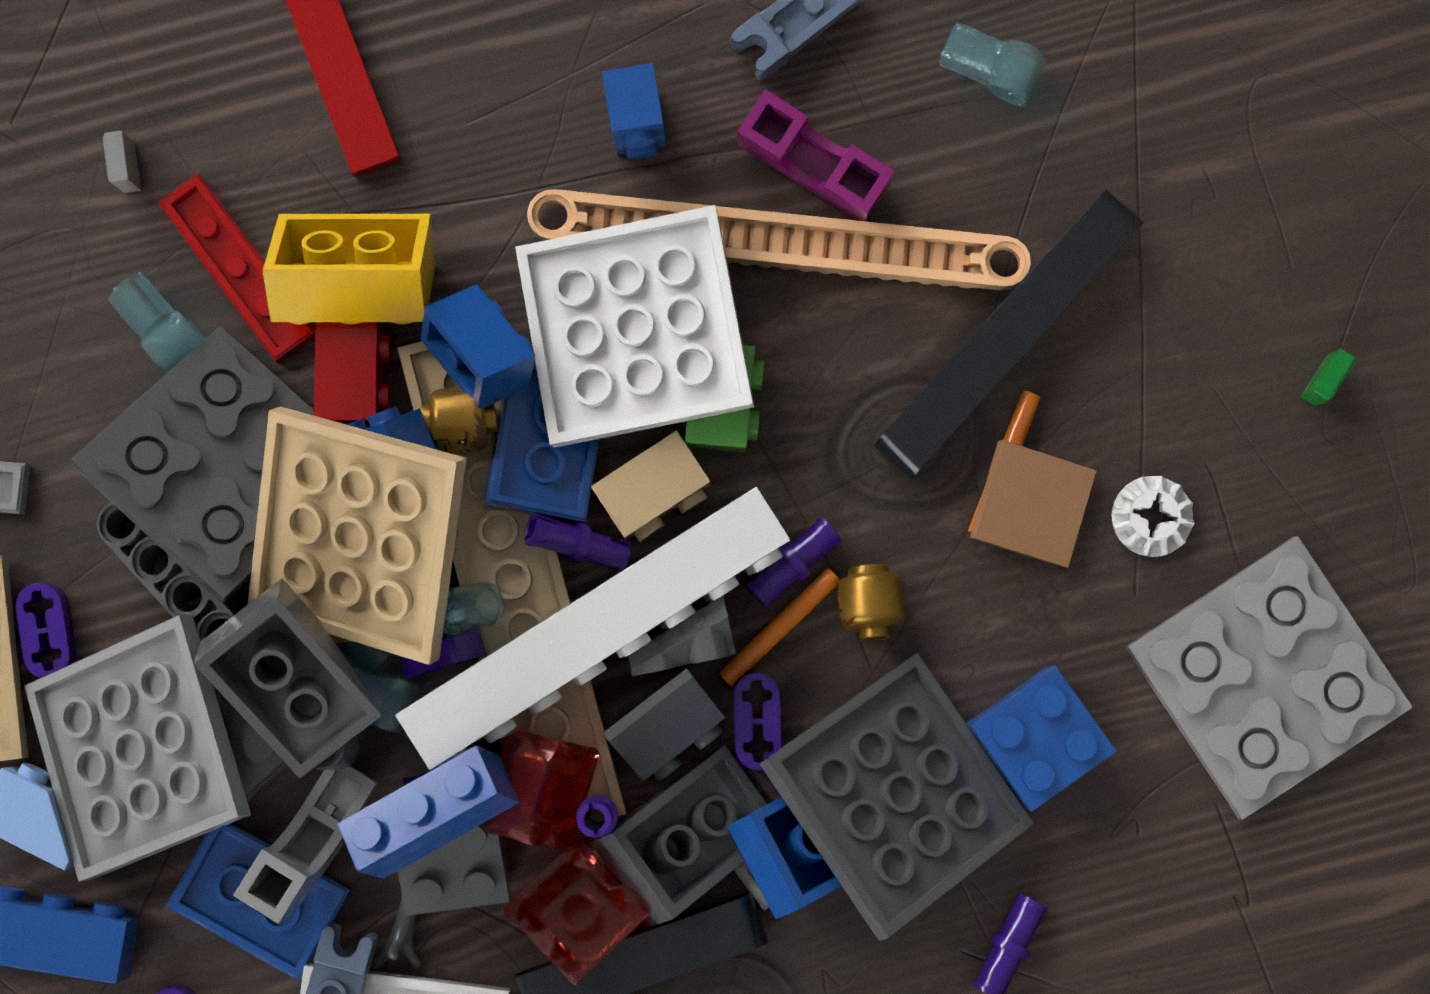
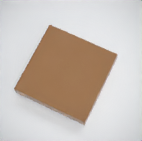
[970,440,1097,568]

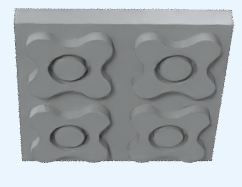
[1125,536,1413,820]
[24,615,251,882]

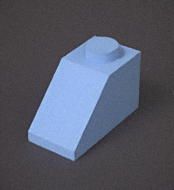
[0,762,74,870]

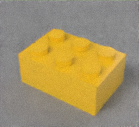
[263,214,436,325]

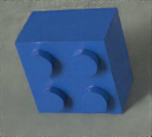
[966,666,1117,812]
[727,797,842,919]

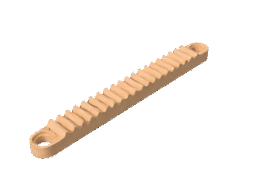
[527,189,1031,290]

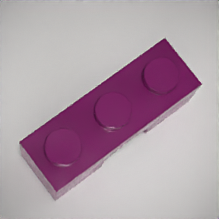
[737,89,895,221]

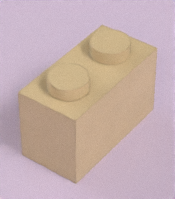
[591,430,711,542]

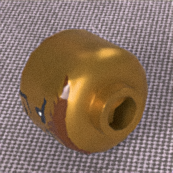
[421,387,498,454]
[837,564,906,642]

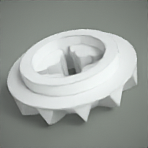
[1112,476,1195,557]

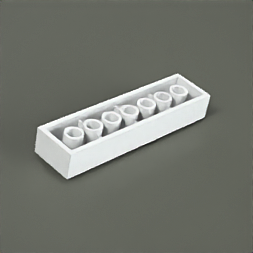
[395,487,790,770]

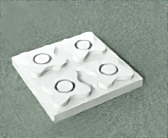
[515,205,755,448]

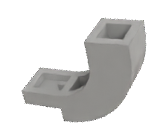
[233,756,379,924]

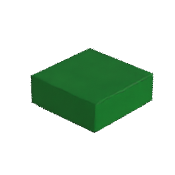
[1300,348,1356,406]

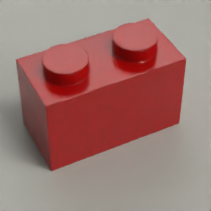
[314,322,393,426]

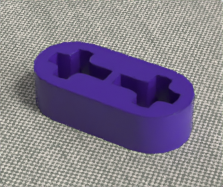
[16,583,76,678]
[398,630,487,679]
[734,672,781,770]

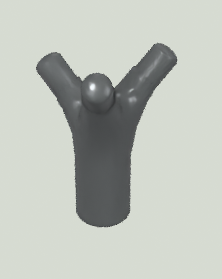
[371,897,421,970]

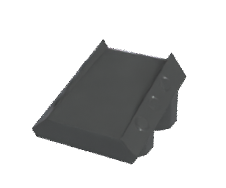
[629,595,736,676]

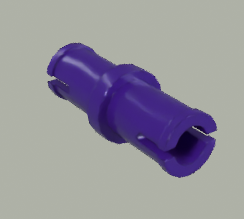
[524,513,631,572]
[745,517,842,608]
[576,795,618,837]
[972,893,1048,994]

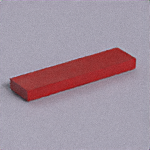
[285,0,401,177]
[158,173,315,364]

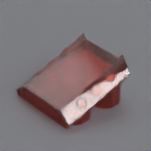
[483,730,600,849]
[503,839,651,986]

